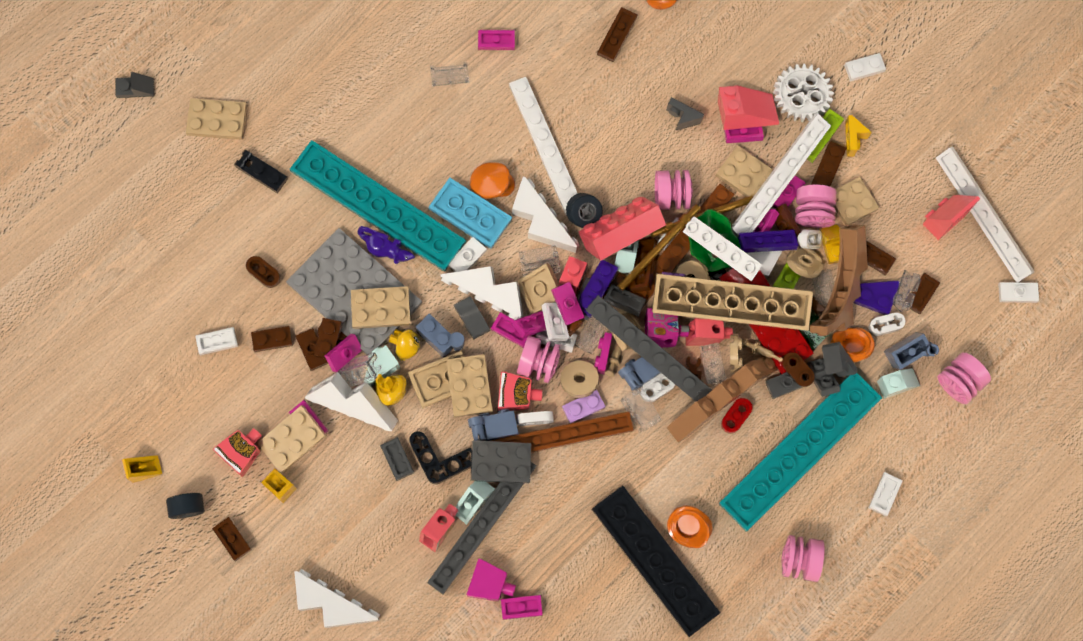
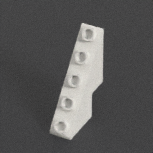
[512,177,579,253]
[683,216,763,281]
[440,266,524,320]
[305,372,398,431]
[294,569,380,628]

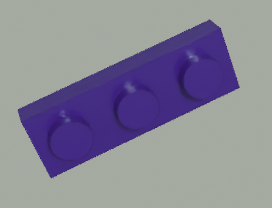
[738,230,799,253]
[578,260,618,318]

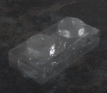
[812,269,834,308]
[575,316,606,354]

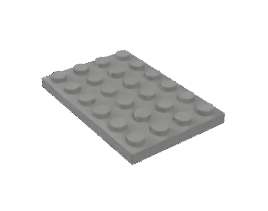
[286,228,422,357]

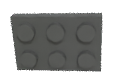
[470,440,531,484]

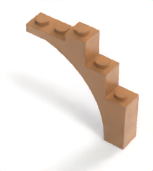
[809,224,868,336]
[666,356,778,443]

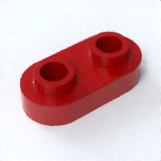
[721,398,753,434]

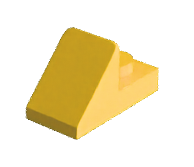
[845,115,871,157]
[819,225,840,264]

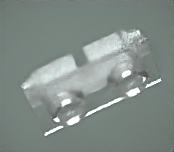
[893,270,921,312]

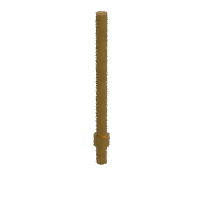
[650,195,753,238]
[617,204,701,291]

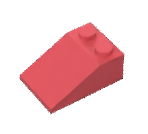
[718,85,779,130]
[923,195,980,240]

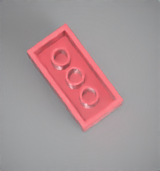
[578,197,666,260]

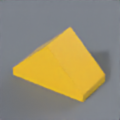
[122,455,162,483]
[261,468,297,503]

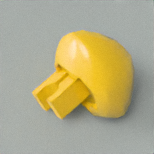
[389,329,420,361]
[375,374,406,406]

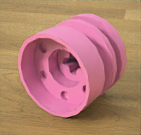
[655,170,693,210]
[795,185,837,228]
[517,335,560,384]
[937,352,991,404]
[781,535,825,582]

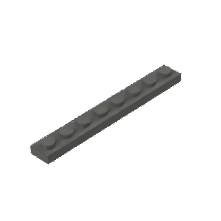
[585,295,712,401]
[427,462,537,595]

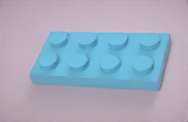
[429,178,512,249]

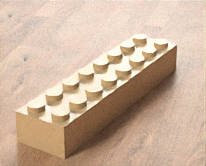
[652,273,813,331]

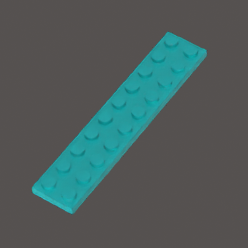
[290,140,466,272]
[719,372,882,532]

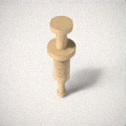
[742,338,783,362]
[605,344,622,377]

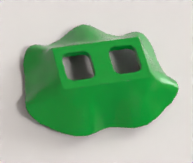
[688,209,741,272]

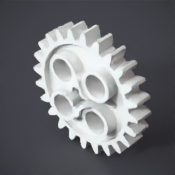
[773,64,834,123]

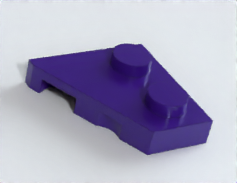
[853,281,901,315]

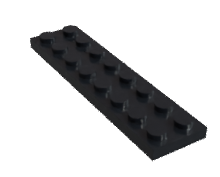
[591,486,720,638]

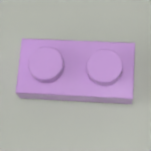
[562,390,605,424]

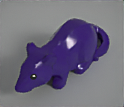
[357,226,415,264]

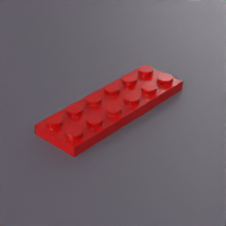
[719,268,814,374]

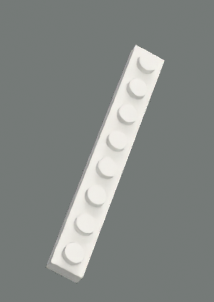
[509,77,578,215]
[731,114,831,237]
[936,147,1034,282]

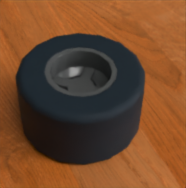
[566,193,603,228]
[166,493,205,519]

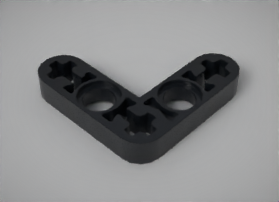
[409,431,471,485]

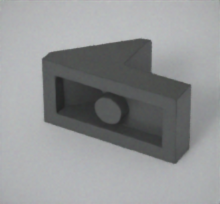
[115,72,154,98]
[666,97,704,130]
[822,342,857,377]

